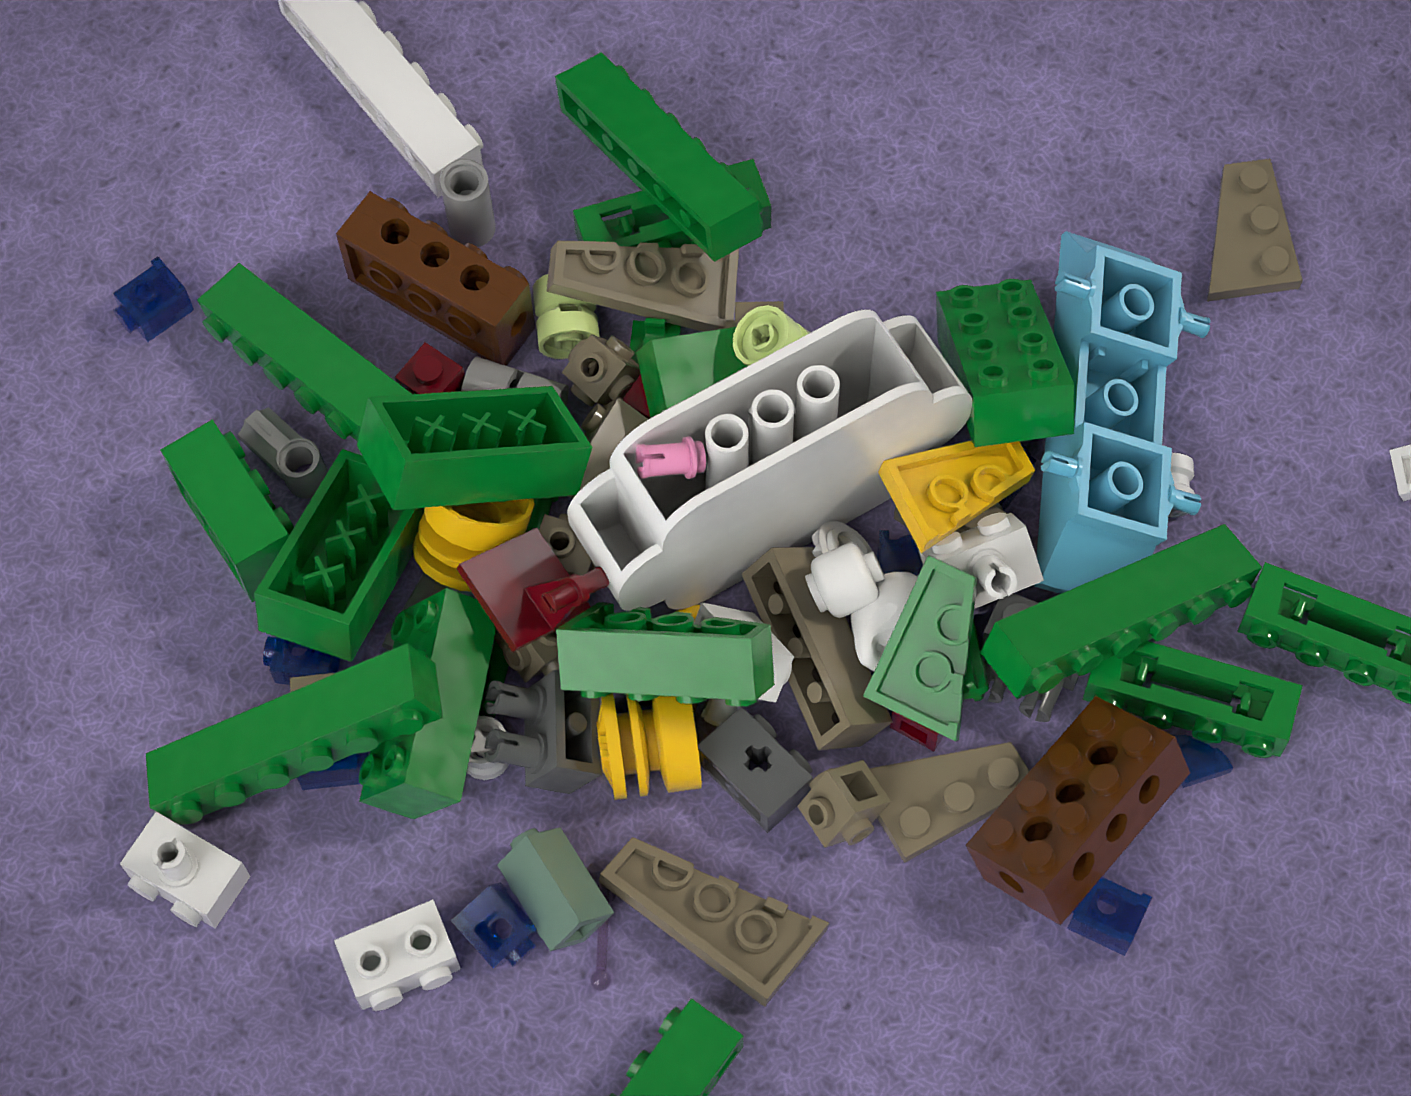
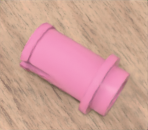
[636,437,706,479]

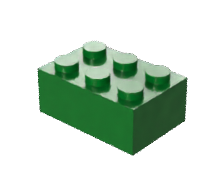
[160,419,294,602]

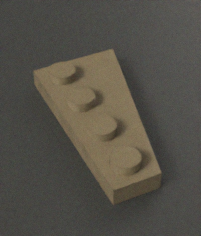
[546,240,739,332]
[599,837,829,1007]

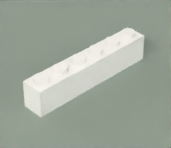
[278,0,484,197]

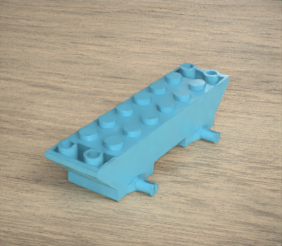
[1034,231,1211,594]

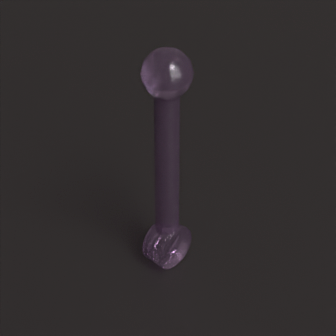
[590,884,616,991]

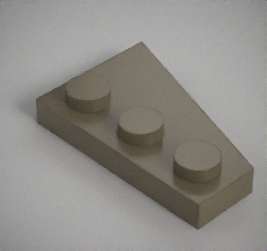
[1207,158,1303,301]
[869,742,1029,863]

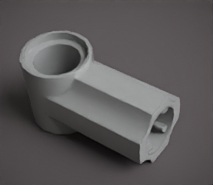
[238,407,328,499]

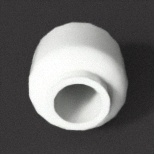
[805,543,885,618]

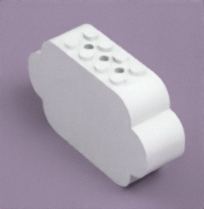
[567,310,973,611]

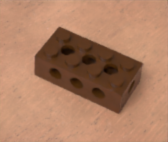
[336,191,536,366]
[965,696,1190,925]

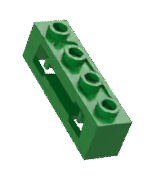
[573,158,771,248]
[1237,562,1411,704]
[1082,641,1303,758]

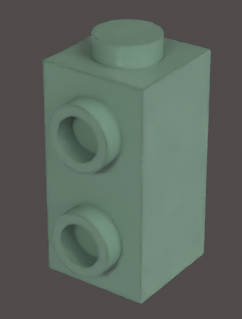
[497,827,614,951]

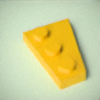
[878,440,1035,554]

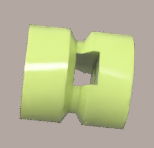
[532,274,599,359]
[733,305,810,366]

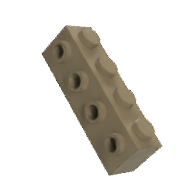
[742,547,892,750]

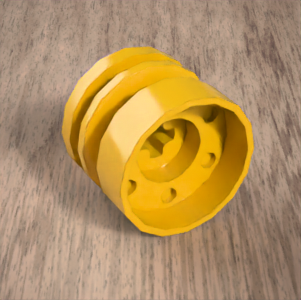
[413,499,534,592]
[596,693,702,800]

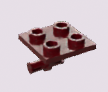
[456,528,610,652]

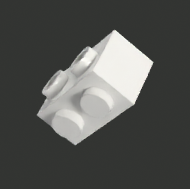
[334,900,461,1011]

